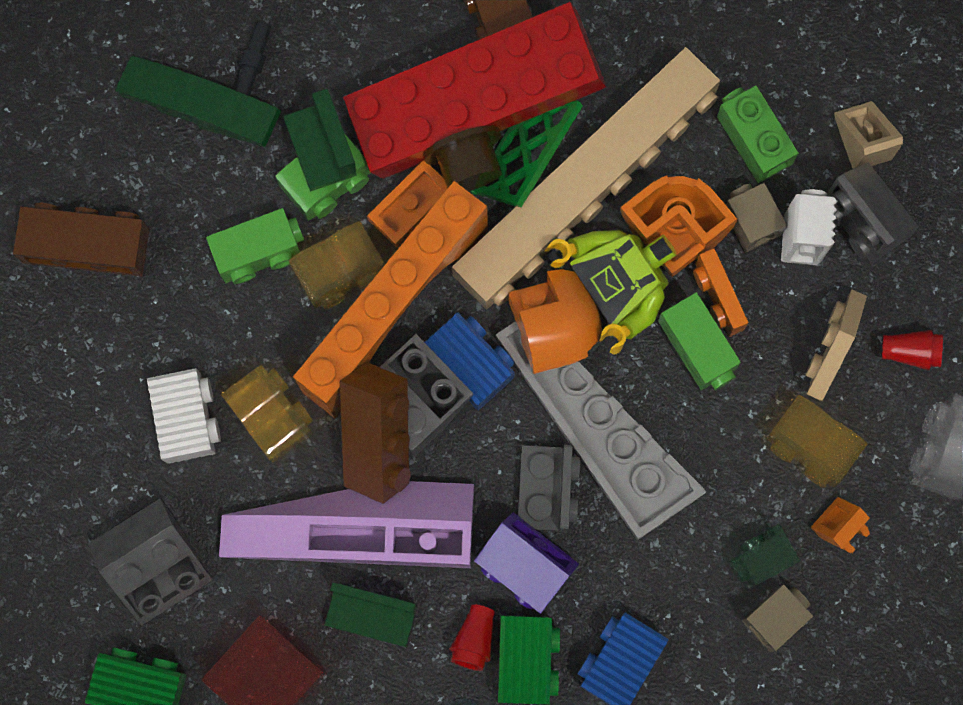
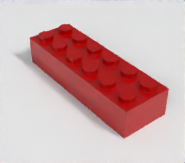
[343,2,607,179]

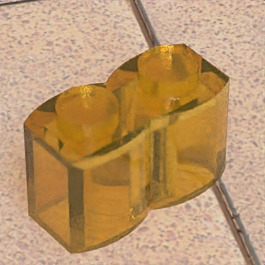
[288,221,384,309]
[221,365,313,463]
[767,395,868,488]

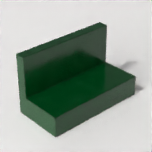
[283,88,357,192]
[324,582,417,648]

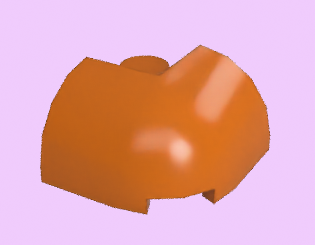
[620,175,737,277]
[508,269,602,374]

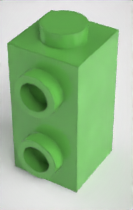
[717,86,799,184]
[206,208,304,284]
[658,292,741,391]

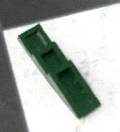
[115,55,281,147]

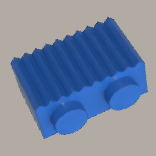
[425,313,515,411]
[577,612,669,705]

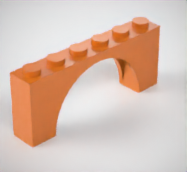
[293,181,488,419]

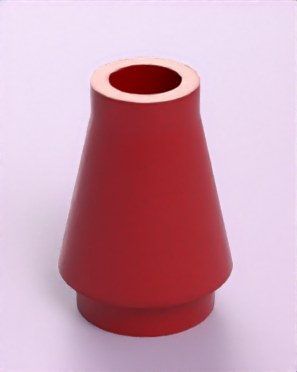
[882,329,943,371]
[450,604,495,671]

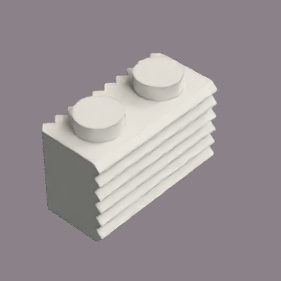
[781,189,838,265]
[147,368,221,464]

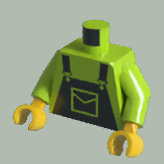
[545,230,677,354]

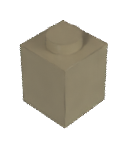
[726,183,787,253]
[742,584,813,652]

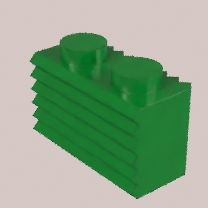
[498,616,560,705]
[85,647,187,705]

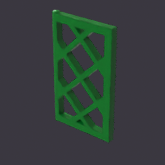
[471,100,583,208]

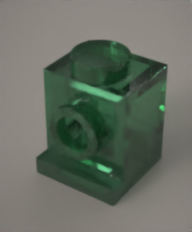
[729,524,800,588]

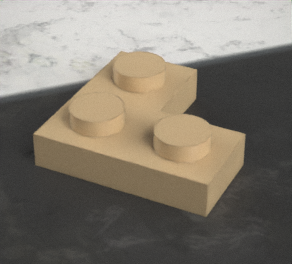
[805,290,867,401]

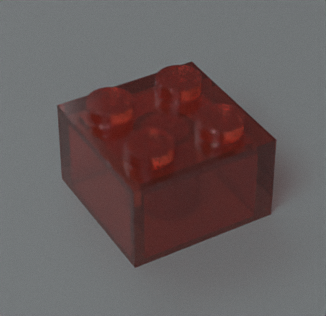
[201,615,327,705]

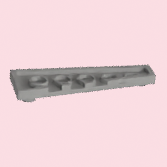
[495,321,706,541]

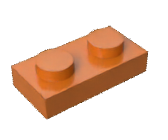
[367,160,448,247]
[693,248,749,337]

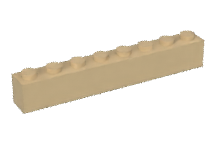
[452,47,720,310]

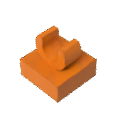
[811,497,870,553]

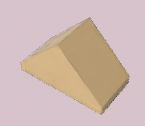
[834,101,903,169]

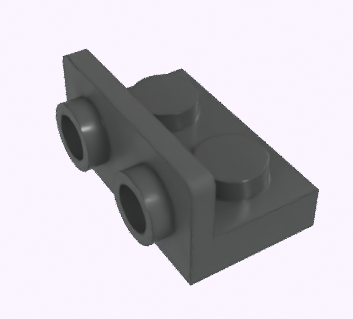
[518,445,580,533]

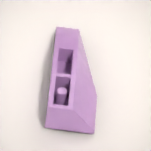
[219,481,474,568]

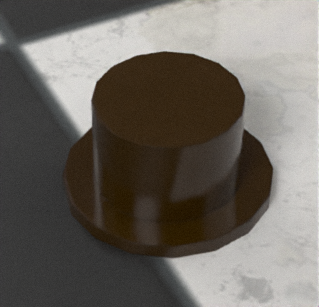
[423,125,502,191]

